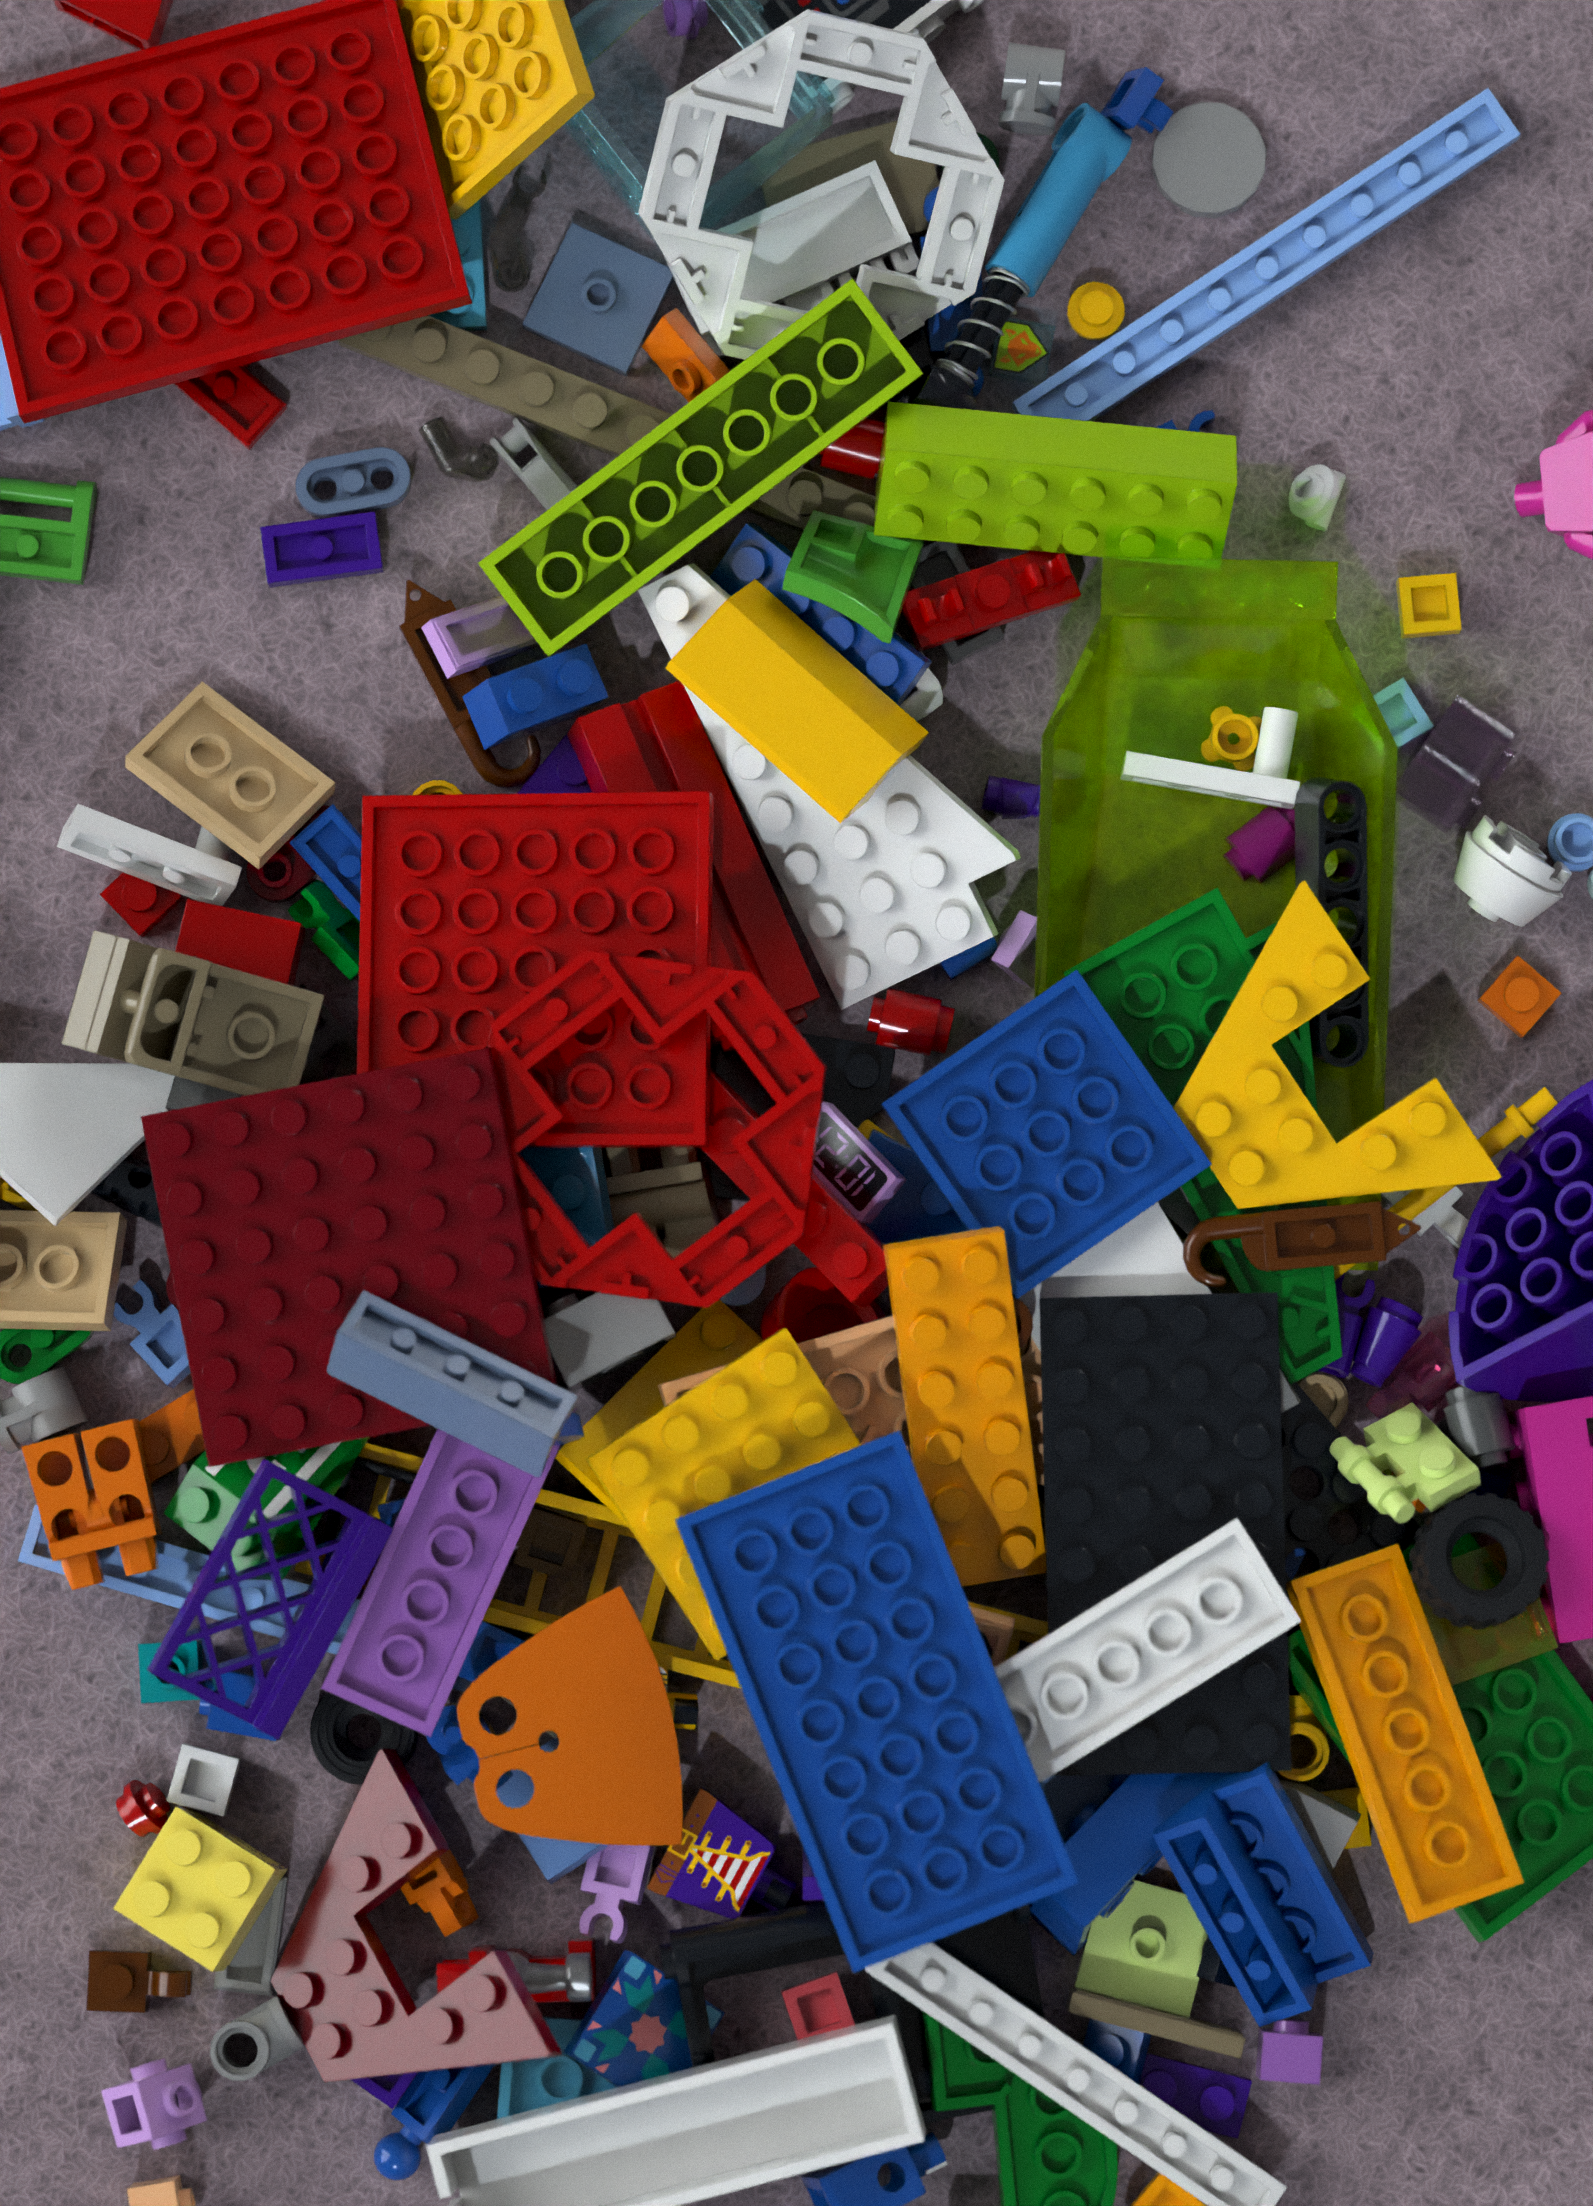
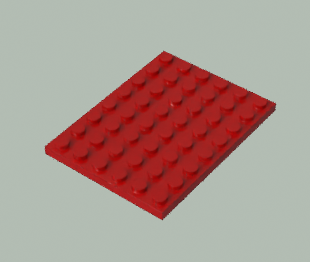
[0,0,473,424]

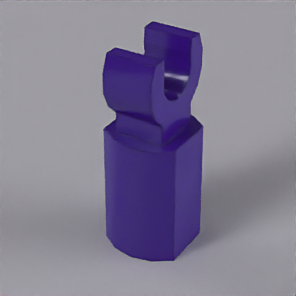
[1317,1273,1375,1378]

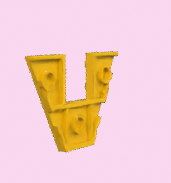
[1173,880,1502,1209]

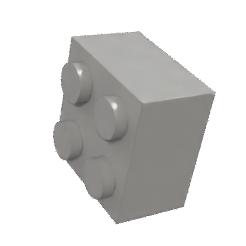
[543,1292,677,1393]

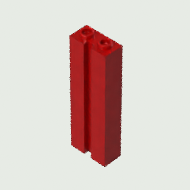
[567,681,820,1052]

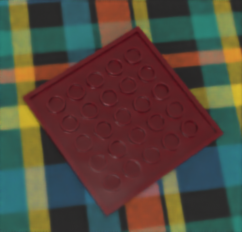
[141,1048,557,1467]

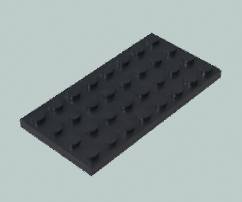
[1039,1292,1292,1776]

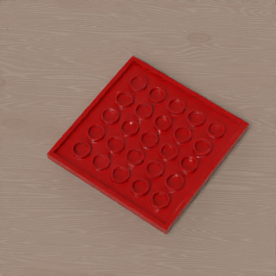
[357,791,714,1148]

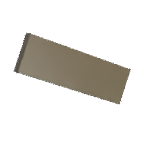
[1065,1986,1246,2059]

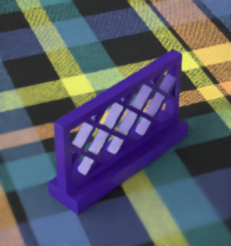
[147,1458,394,1740]

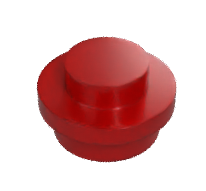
[116,1780,170,1837]

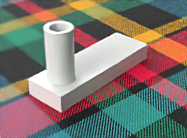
[1120,707,1300,809]
[57,804,242,906]

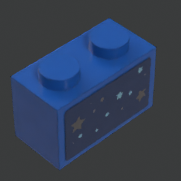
[462,643,609,750]

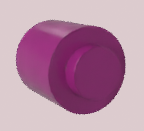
[1222,806,1295,885]

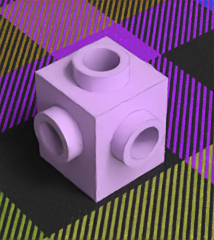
[101,2058,207,2150]

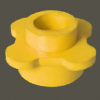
[1200,706,1262,772]

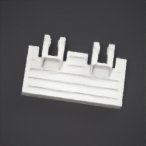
[665,160,919,358]

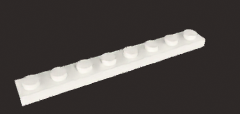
[865,1942,1287,2206]

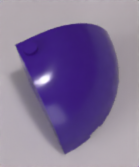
[1448,1079,1593,1402]

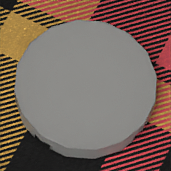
[1151,102,1266,218]

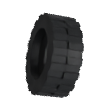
[1409,1492,1549,1630]

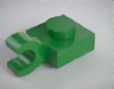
[288,880,360,981]

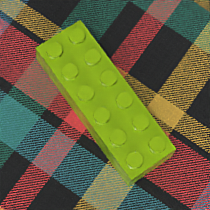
[874,401,1237,569]

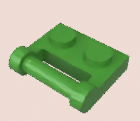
[0,477,97,585]

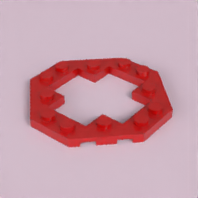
[488,950,827,1308]

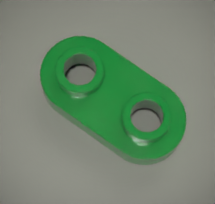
[0,1329,95,1385]

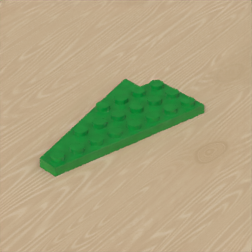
[1063,887,1343,1385]

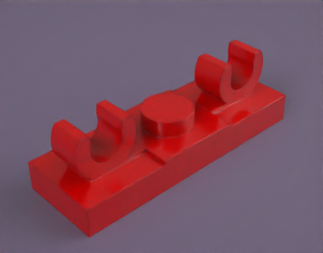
[902,551,1081,652]

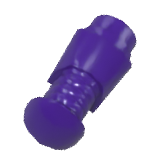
[981,768,1079,824]

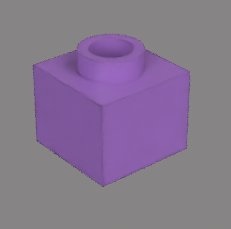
[1256,2019,1323,2085]

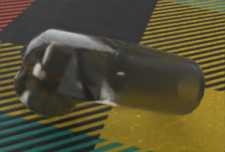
[419,417,499,483]

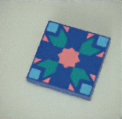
[563,1950,725,2087]

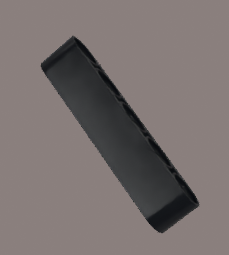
[1295,776,1369,1068]

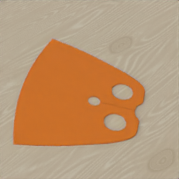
[457,1586,683,1846]

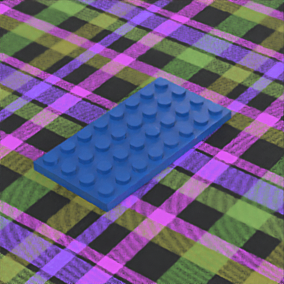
[675,1430,1079,1973]

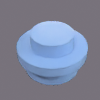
[1547,813,1593,872]

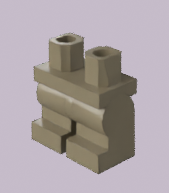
[605,1147,721,1258]

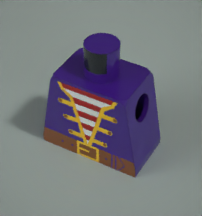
[647,1787,797,1919]

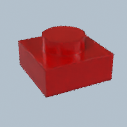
[99,872,184,938]

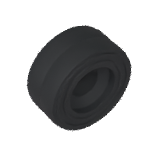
[310,1692,419,1785]

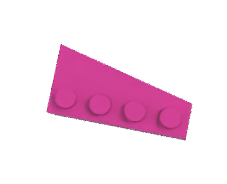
[1506,1396,1593,1644]

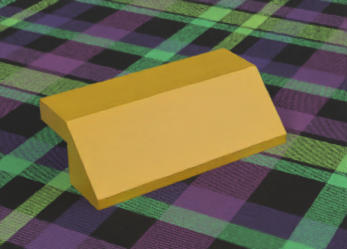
[666,579,929,823]

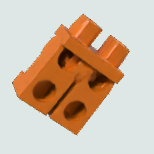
[21,1419,163,1590]

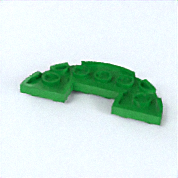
[923,2011,1118,2206]

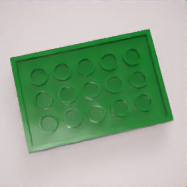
[1288,1533,1593,1943]

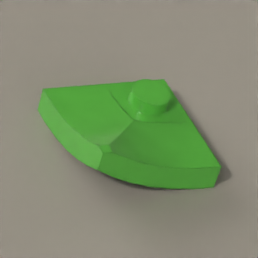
[782,510,925,644]

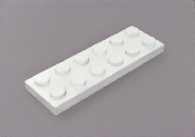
[994,1518,1301,1783]

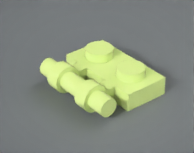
[1330,1402,1481,1523]

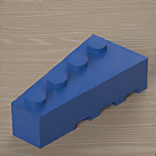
[1029,1772,1236,1956]

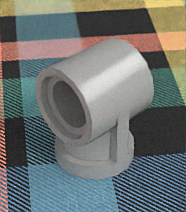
[998,43,1066,136]
[0,1367,88,1454]
[210,1995,305,2081]

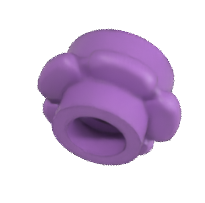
[663,0,708,39]

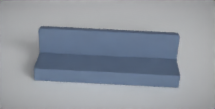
[327,1290,578,1477]

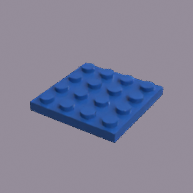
[881,969,1212,1299]

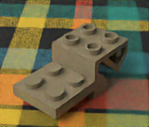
[60,930,325,1096]

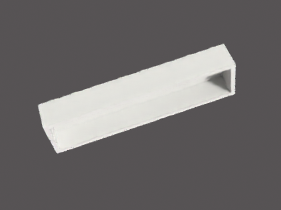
[426,2014,926,2206]

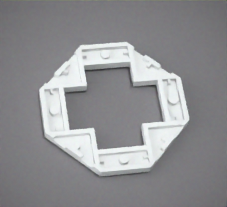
[638,9,1005,360]

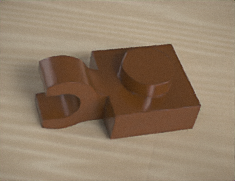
[86,1950,192,2013]

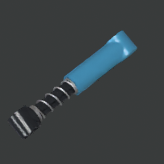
[897,103,1132,410]

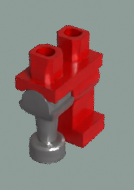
[437,1938,597,2003]

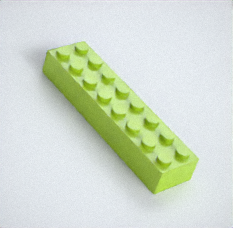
[478,278,924,657]

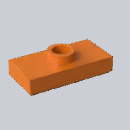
[641,308,730,402]

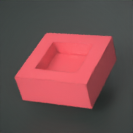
[781,1971,855,2040]

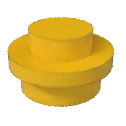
[1067,282,1125,340]

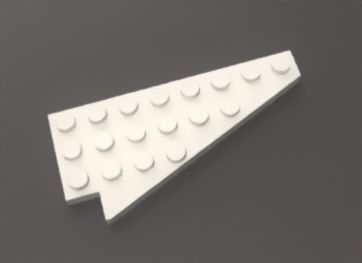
[638,563,1021,1010]

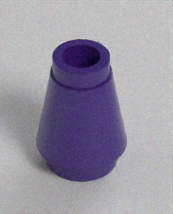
[1349,1296,1423,1388]

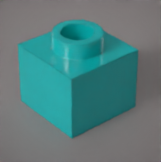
[138,1640,204,1703]

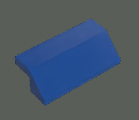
[1152,1761,1374,2027]

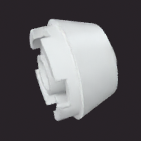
[1453,815,1572,927]

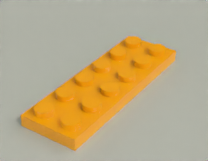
[883,1226,1046,1587]
[1286,1544,1524,1924]

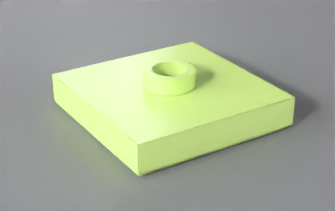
[1074,1879,1207,2017]

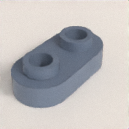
[295,447,412,519]

